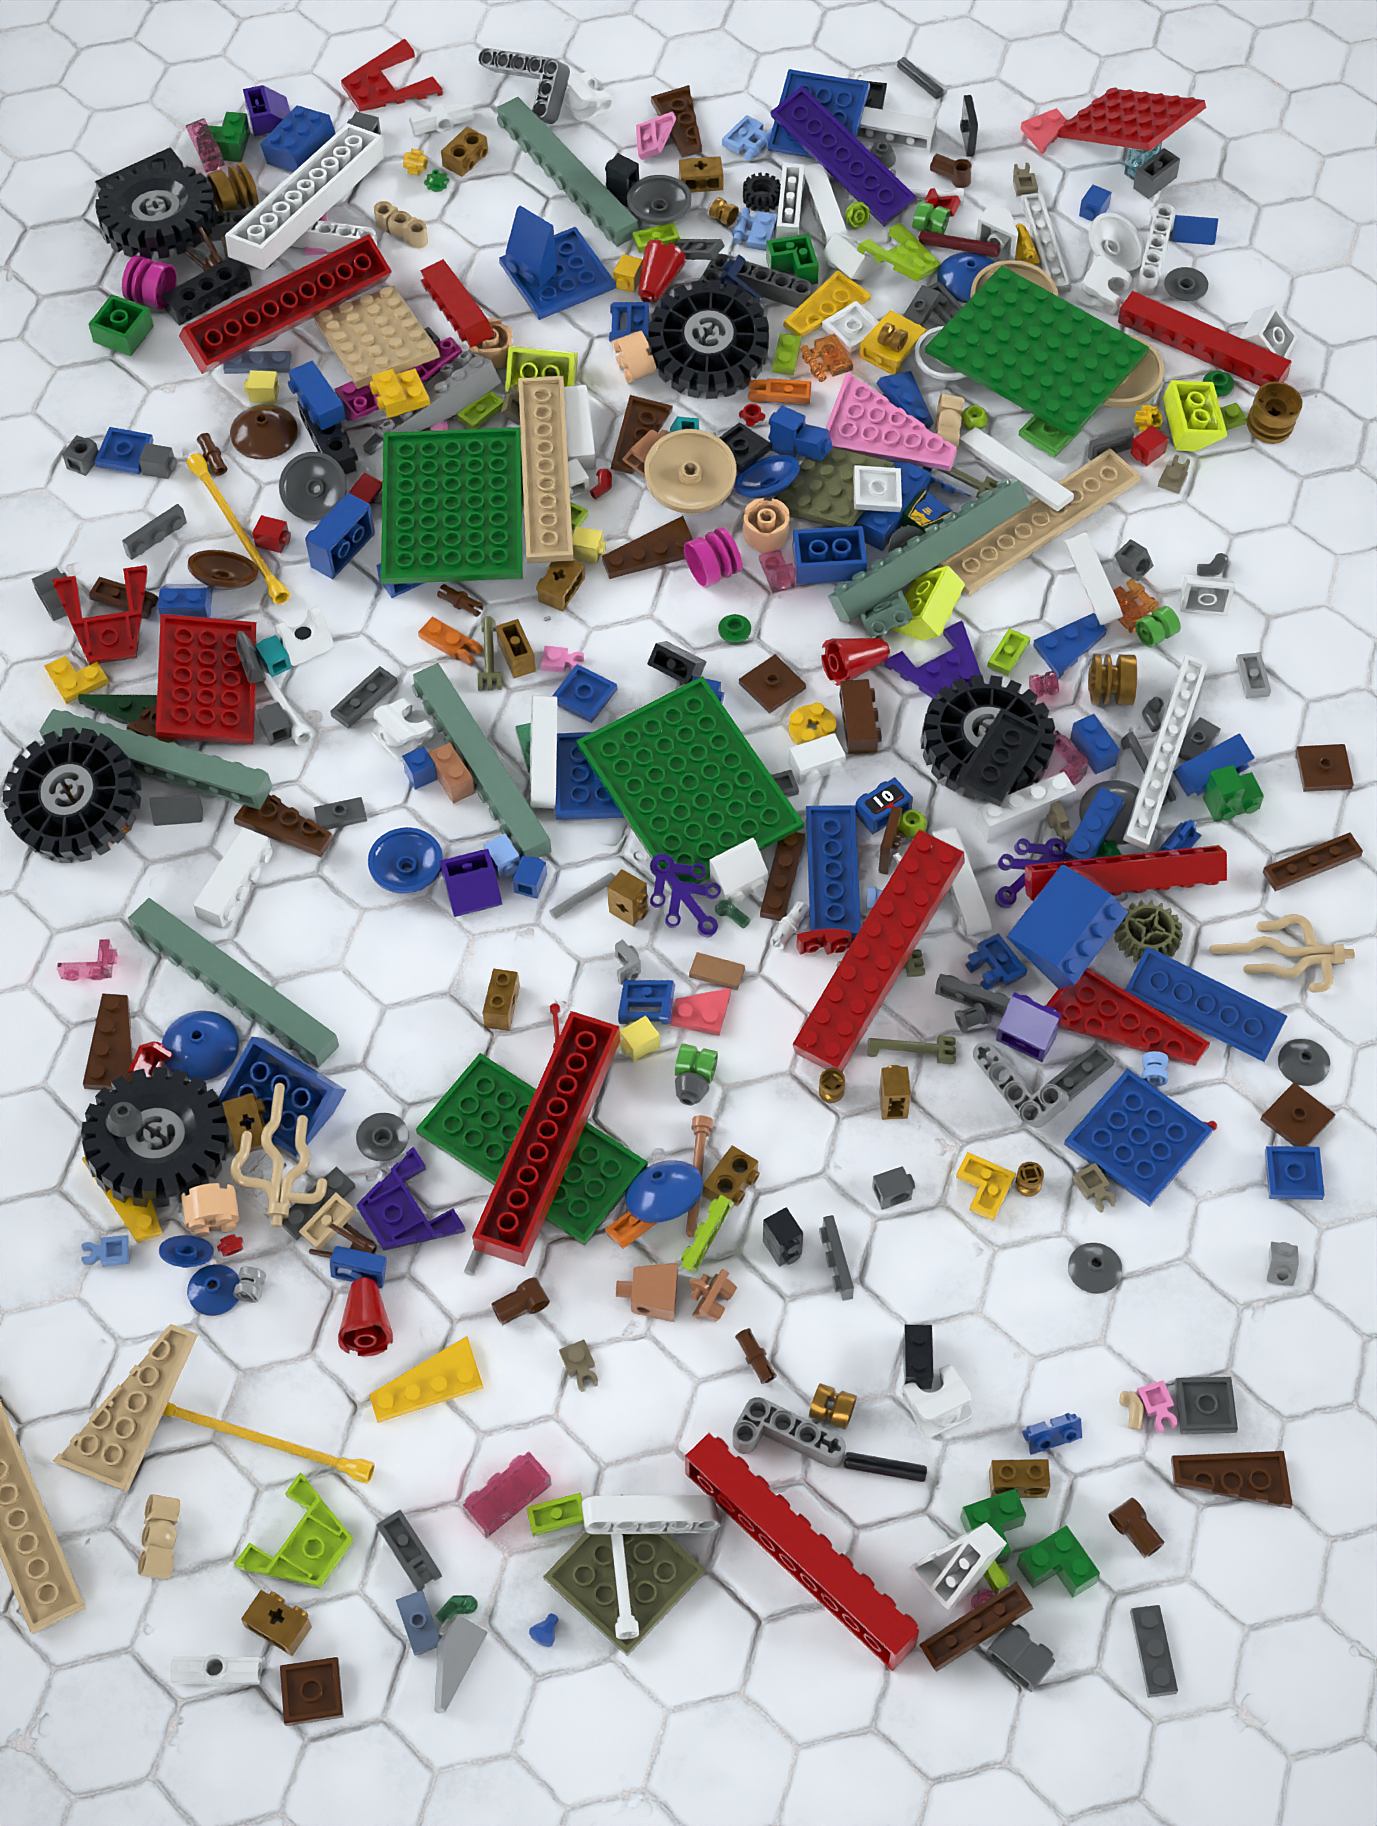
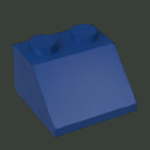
[158,584,213,618]

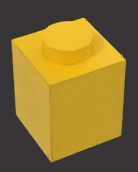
[613,254,643,293]

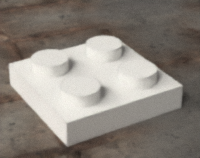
[822,301,879,354]
[853,465,902,512]

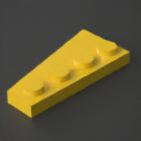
[783,270,872,338]
[82,1157,163,1243]
[369,1336,484,1423]

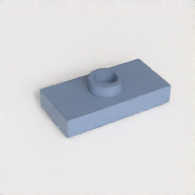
[396,1590,440,1656]

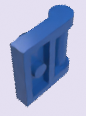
[609,302,649,342]
[618,980,675,1024]

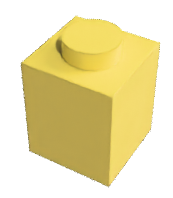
[244,370,280,404]
[572,526,606,563]
[619,1016,660,1062]

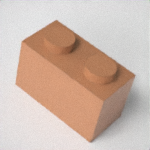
[428,742,475,804]

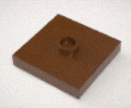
[739,654,806,714]
[1295,744,1354,792]
[878,806,902,875]
[1260,1082,1336,1147]
[280,1657,344,1726]

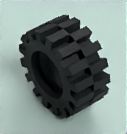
[743,172,781,212]

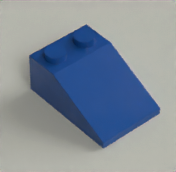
[505,205,557,287]

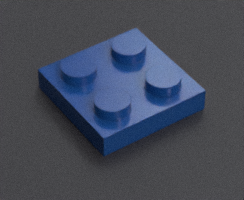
[95,427,154,474]
[552,664,618,723]
[1265,1146,1325,1200]

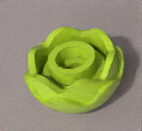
[845,201,870,229]
[961,405,988,430]
[900,809,928,838]

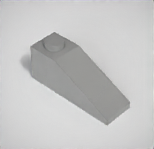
[434,1614,488,1714]

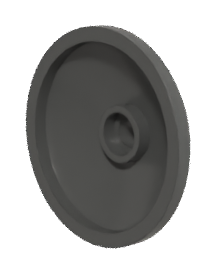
[627,175,692,225]
[279,452,347,521]
[1079,780,1140,845]

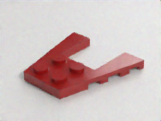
[341,39,443,112]
[52,565,148,665]

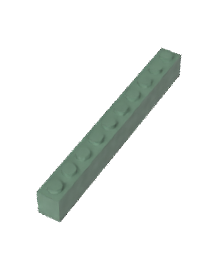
[497,97,638,247]
[828,478,1031,621]
[412,663,552,858]
[39,709,273,810]
[128,898,339,1068]

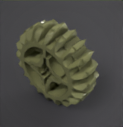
[1114,900,1183,963]

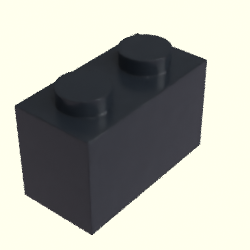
[605,153,639,208]
[647,641,707,685]
[763,1207,804,1267]
[903,1324,934,1389]

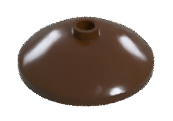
[230,404,298,459]
[187,550,258,590]

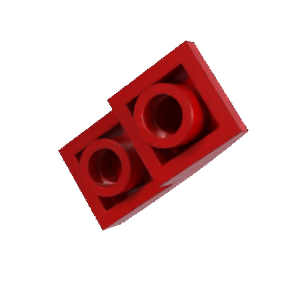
[349,472,382,504]
[796,929,852,955]

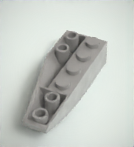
[375,350,502,438]

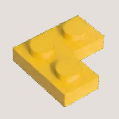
[44,655,109,704]
[956,1152,1016,1221]

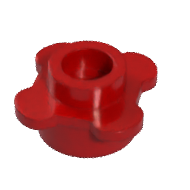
[739,404,765,427]

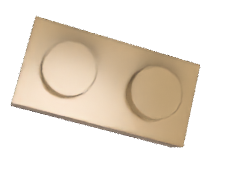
[298,1193,357,1251]

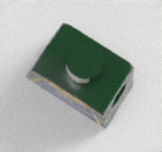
[902,489,956,533]

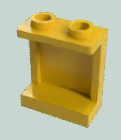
[859,310,927,375]

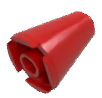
[638,240,686,304]
[821,638,890,686]
[338,1277,393,1357]

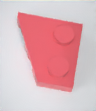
[1020,108,1067,154]
[670,988,731,1036]

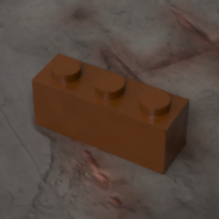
[839,679,882,754]

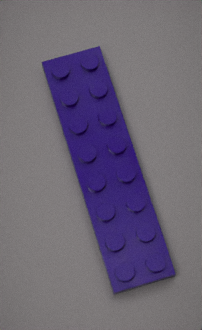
[770,86,916,227]

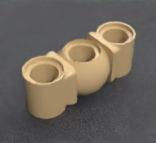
[374,201,428,249]
[935,393,964,449]
[138,1494,180,1580]

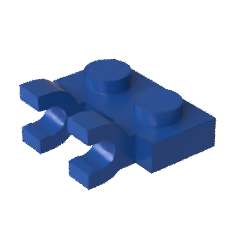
[965,933,1028,991]

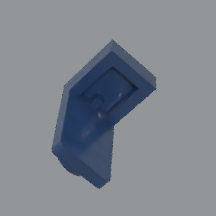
[718,254,762,304]

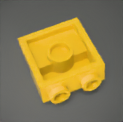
[369,368,430,418]

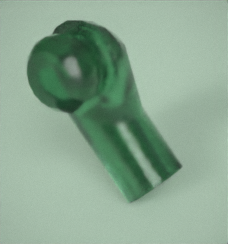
[714,899,751,929]
[435,1595,478,1624]

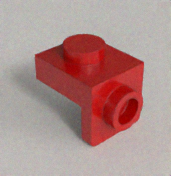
[924,188,961,217]
[128,1041,172,1077]

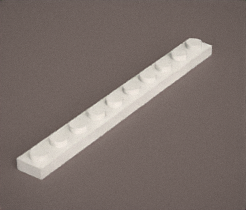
[1123,654,1208,850]

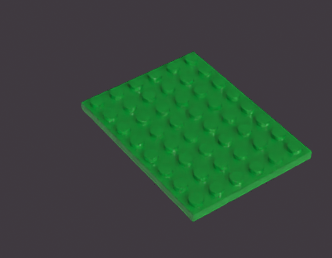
[925,265,1150,437]
[381,427,523,584]
[576,676,804,889]

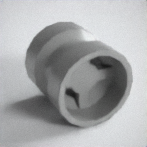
[233,1266,267,1303]

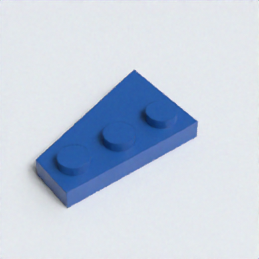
[1033,613,1107,679]

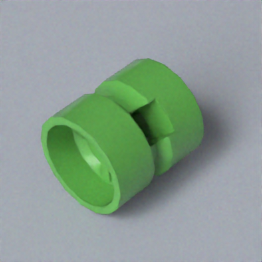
[912,201,950,234]
[1135,606,1181,648]
[675,1043,718,1084]

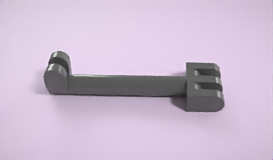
[1121,732,1176,805]

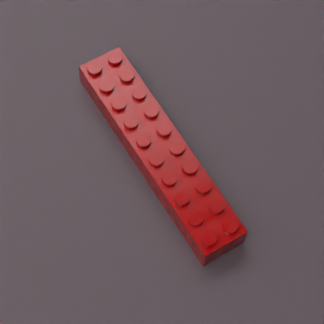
[179,234,392,374]
[792,829,965,1072]
[472,1011,620,1267]
[685,1433,919,1671]

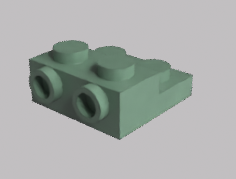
[860,590,914,638]

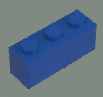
[288,360,346,430]
[1173,733,1255,797]
[1065,787,1124,860]

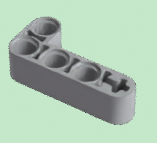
[973,1042,1069,1128]
[732,1397,846,1467]

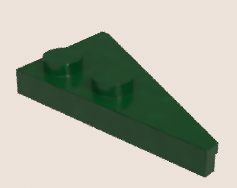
[78,694,157,725]

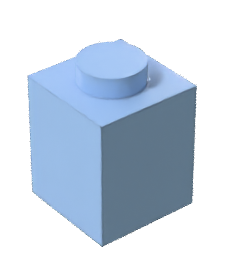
[483,834,520,879]

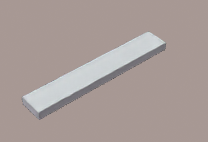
[1020,192,1072,293]
[959,427,1074,512]

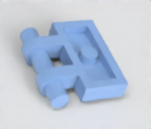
[722,115,772,161]
[732,207,778,251]

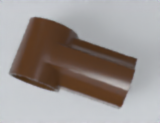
[930,153,972,188]
[491,1277,550,1326]
[1108,1497,1165,1559]

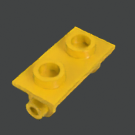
[1015,223,1040,265]

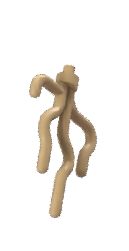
[1209,914,1355,993]
[230,1083,327,1228]

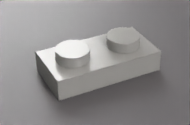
[1236,652,1271,699]

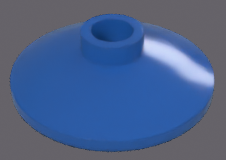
[159,1235,214,1268]
[187,1264,240,1316]

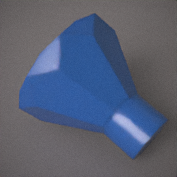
[529,1613,559,1647]

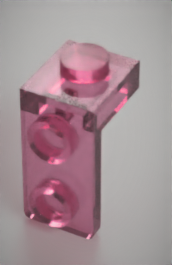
[186,118,225,173]
[758,550,795,593]
[1052,730,1089,786]
[57,939,118,981]

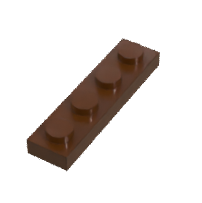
[760,832,805,921]
[1262,832,1363,892]
[919,1581,1034,1672]

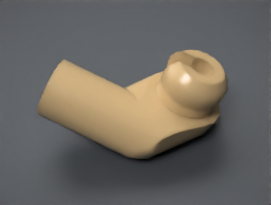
[1119,1390,1144,1430]

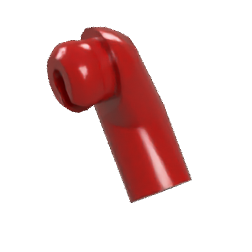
[589,468,612,500]

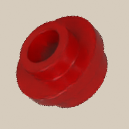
[217,1234,244,1257]

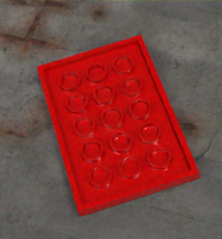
[1058,87,1207,151]
[155,614,257,745]

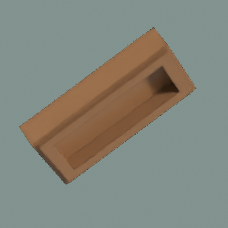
[689,952,745,991]

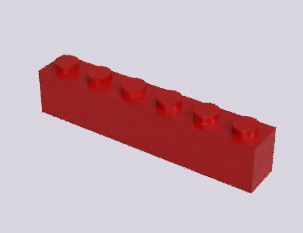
[420,259,494,348]

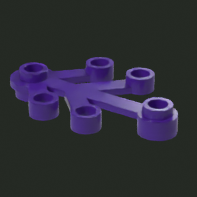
[995,838,1067,908]
[650,854,721,938]

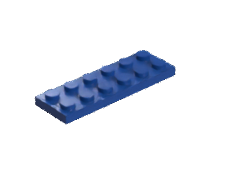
[806,805,861,938]
[1125,947,1288,1062]

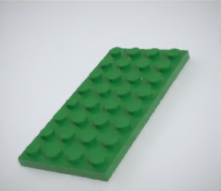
[416,1053,648,1246]

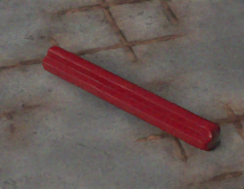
[918,231,1001,257]

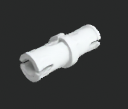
[770,901,809,949]

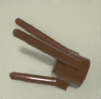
[185,227,223,272]
[309,1223,377,1258]

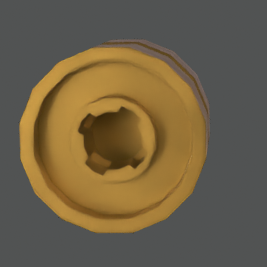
[808,1383,857,1430]

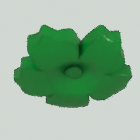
[1095,840,1122,858]

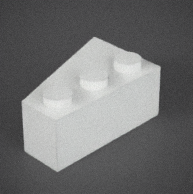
[908,1522,1007,1610]

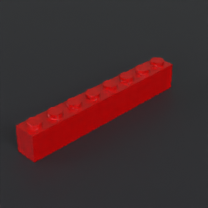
[1117,291,1292,386]
[1025,845,1227,901]

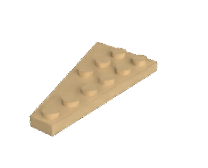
[53,1324,198,1492]

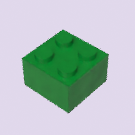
[88,294,154,356]

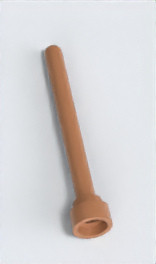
[686,1115,713,1238]

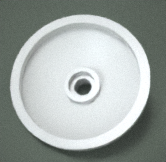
[1089,213,1145,273]
[915,326,967,380]

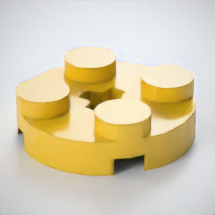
[788,702,837,745]

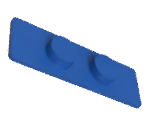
[930,476,972,497]

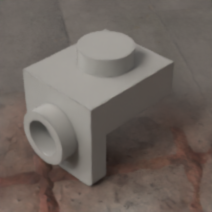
[615,939,641,985]
[1267,1241,1299,1286]

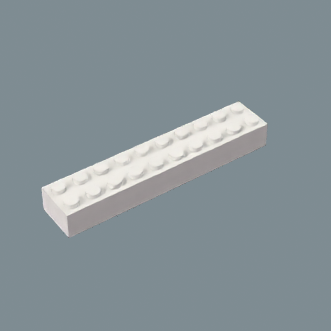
[225,123,385,270]

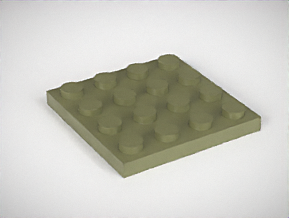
[774,447,895,528]
[543,1495,706,1657]

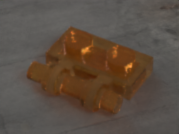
[800,334,853,382]
[1113,578,1160,633]

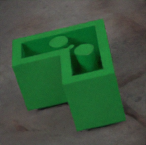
[196,112,250,162]
[766,234,819,285]
[1203,765,1264,822]
[960,1489,1026,1565]
[1016,1525,1100,1598]

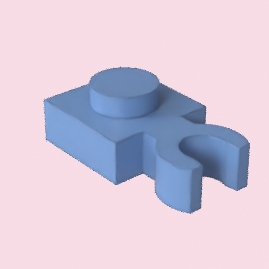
[81,1235,130,1267]

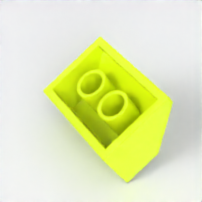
[505,345,578,392]
[1162,380,1227,451]
[891,566,965,641]

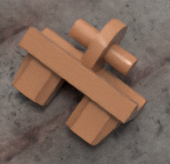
[689,1269,737,1322]

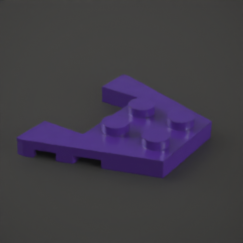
[884,621,981,699]
[356,1147,466,1251]

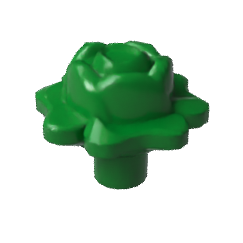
[424,169,450,192]

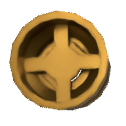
[709,197,739,226]
[878,322,908,352]
[819,1068,845,1103]
[1015,1162,1044,1197]

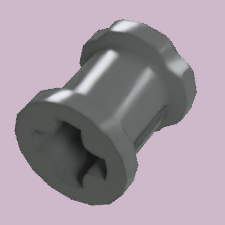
[954,1003,988,1033]

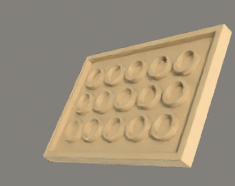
[313,285,440,389]

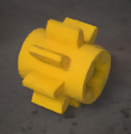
[403,148,428,176]
[1134,405,1162,431]

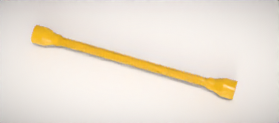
[186,453,290,604]
[162,1402,375,1484]

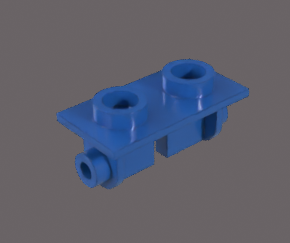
[1156,819,1202,852]
[1022,1412,1082,1455]

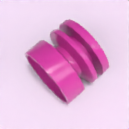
[122,255,177,310]
[684,527,742,588]

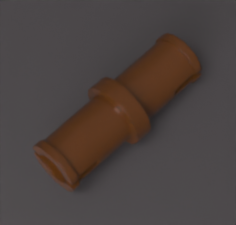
[196,433,228,476]
[437,584,484,617]
[735,1328,777,1384]

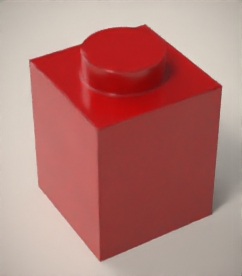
[1130,425,1168,467]
[252,515,291,553]

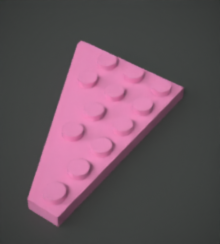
[825,372,957,471]

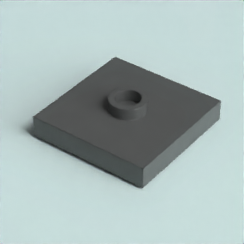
[1175,1377,1238,1434]

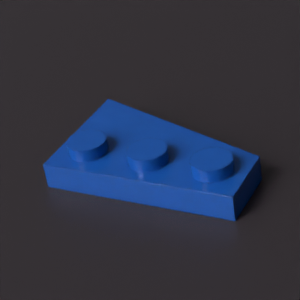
[876,371,934,429]

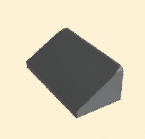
[235,631,266,683]
[149,794,203,826]

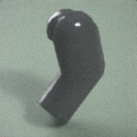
[1197,553,1229,575]
[1142,696,1164,732]

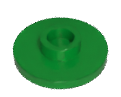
[1203,371,1234,397]
[718,614,751,643]

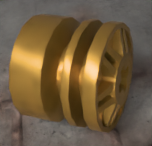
[207,162,259,211]
[1246,382,1303,444]
[1088,654,1137,706]

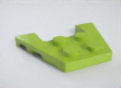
[856,223,941,282]
[234,1473,354,1589]

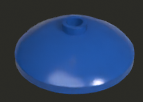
[937,252,996,303]
[734,455,800,498]
[368,827,443,894]
[161,1010,239,1081]
[625,1160,703,1223]

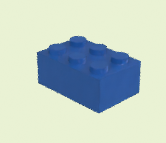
[260,105,336,172]
[305,493,375,580]
[792,526,867,584]

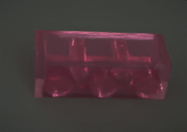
[463,1451,552,1538]

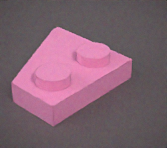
[636,111,676,161]

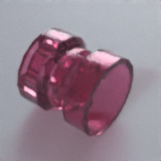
[1029,671,1059,698]

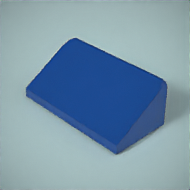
[1172,215,1218,245]
[330,1246,387,1289]

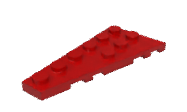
[1045,967,1210,1066]

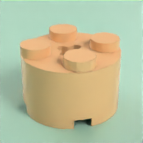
[468,318,513,370]
[611,331,657,384]
[743,498,790,554]
[181,1183,239,1237]

